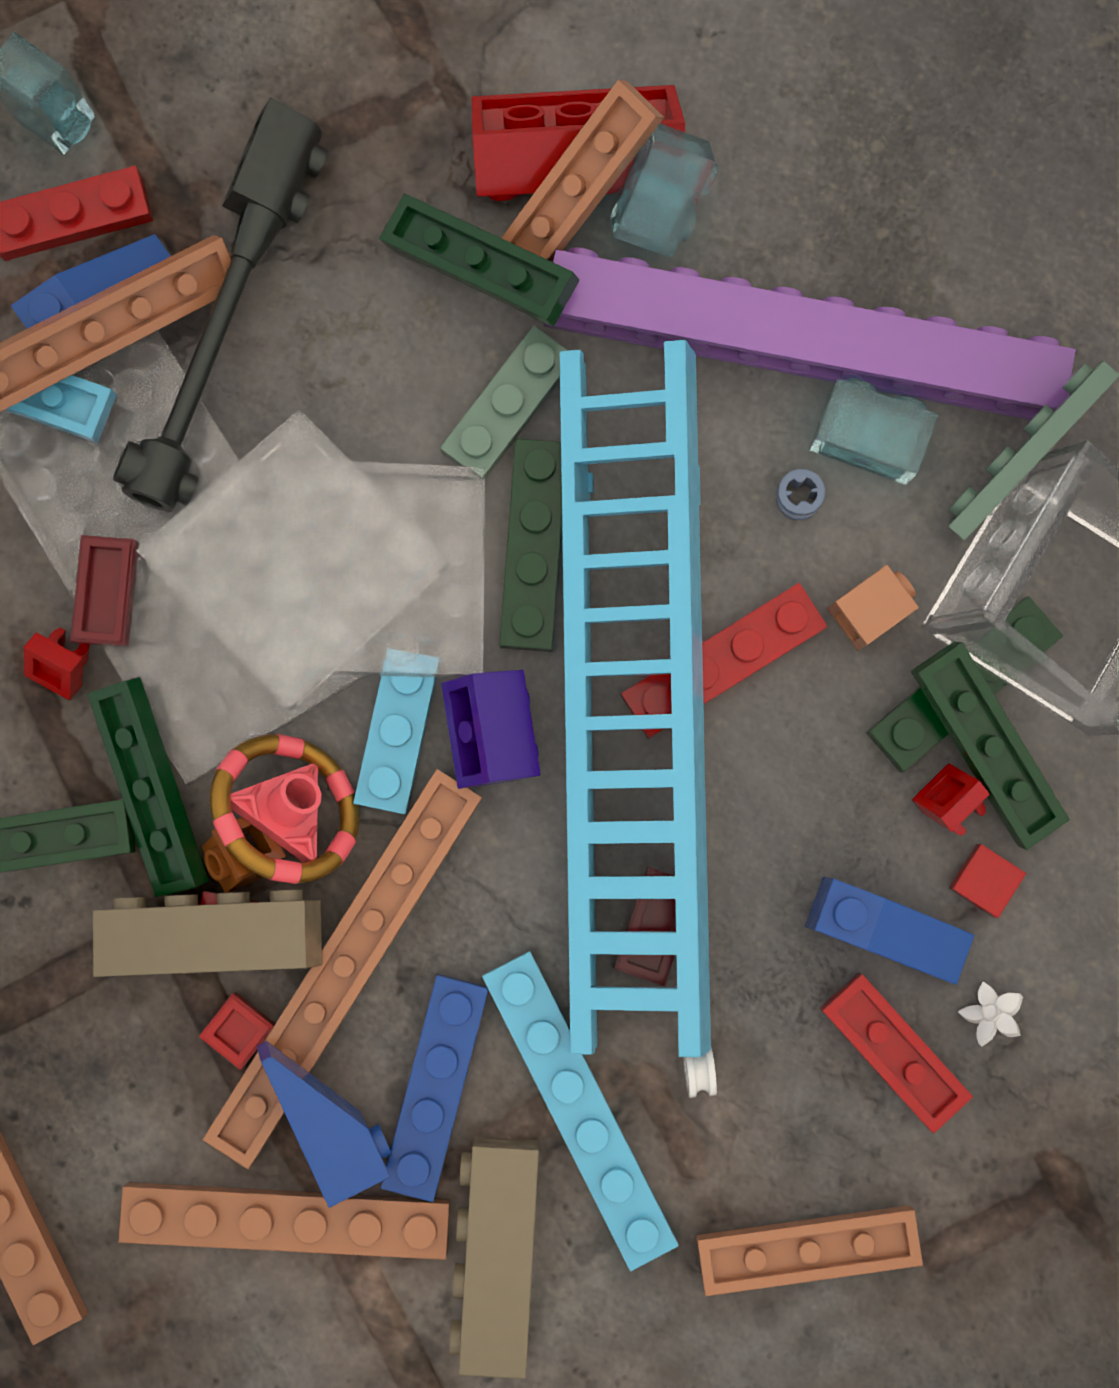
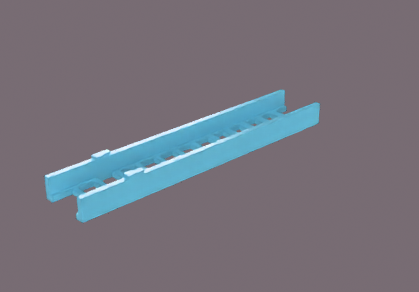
[560,340,711,1057]

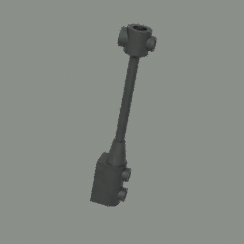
[113,97,328,512]

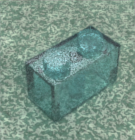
[0,31,95,155]
[611,123,718,258]
[809,378,938,485]

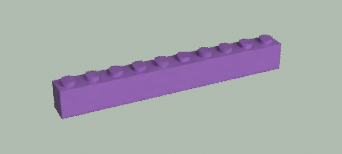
[544,247,1076,420]

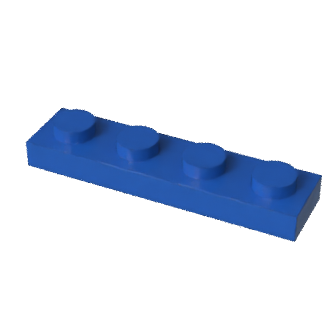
[381,974,489,1202]

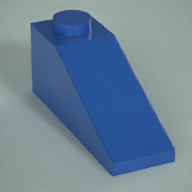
[10,234,171,329]
[805,877,974,985]
[257,1041,392,1208]

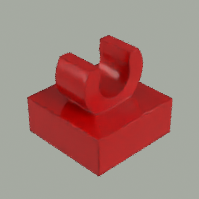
[23,628,89,701]
[911,763,990,836]

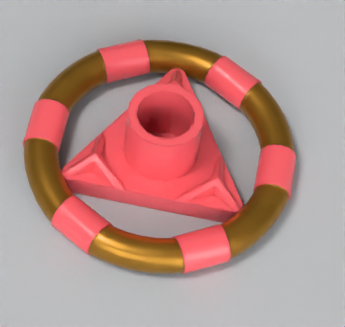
[210,734,360,884]

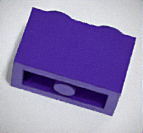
[441,670,541,789]

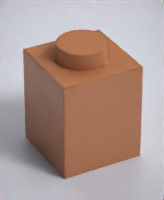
[827,565,919,651]

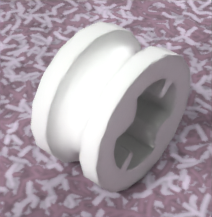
[683,1048,717,1098]

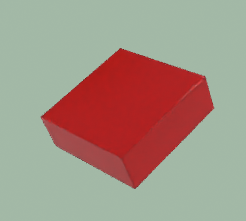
[949,844,1027,918]
[199,992,276,1070]

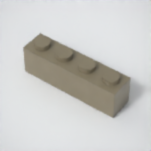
[93,890,322,977]
[449,1137,539,1379]

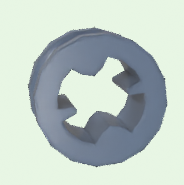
[776,469,825,521]

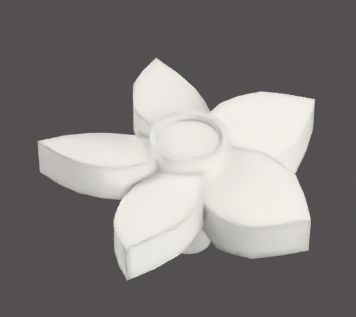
[958,982,1023,1047]

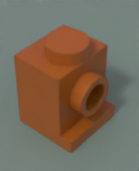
[201,817,286,893]

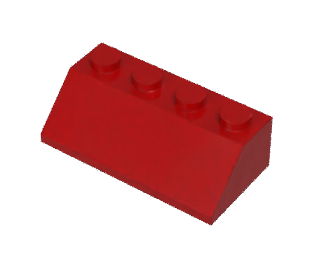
[471,85,685,201]

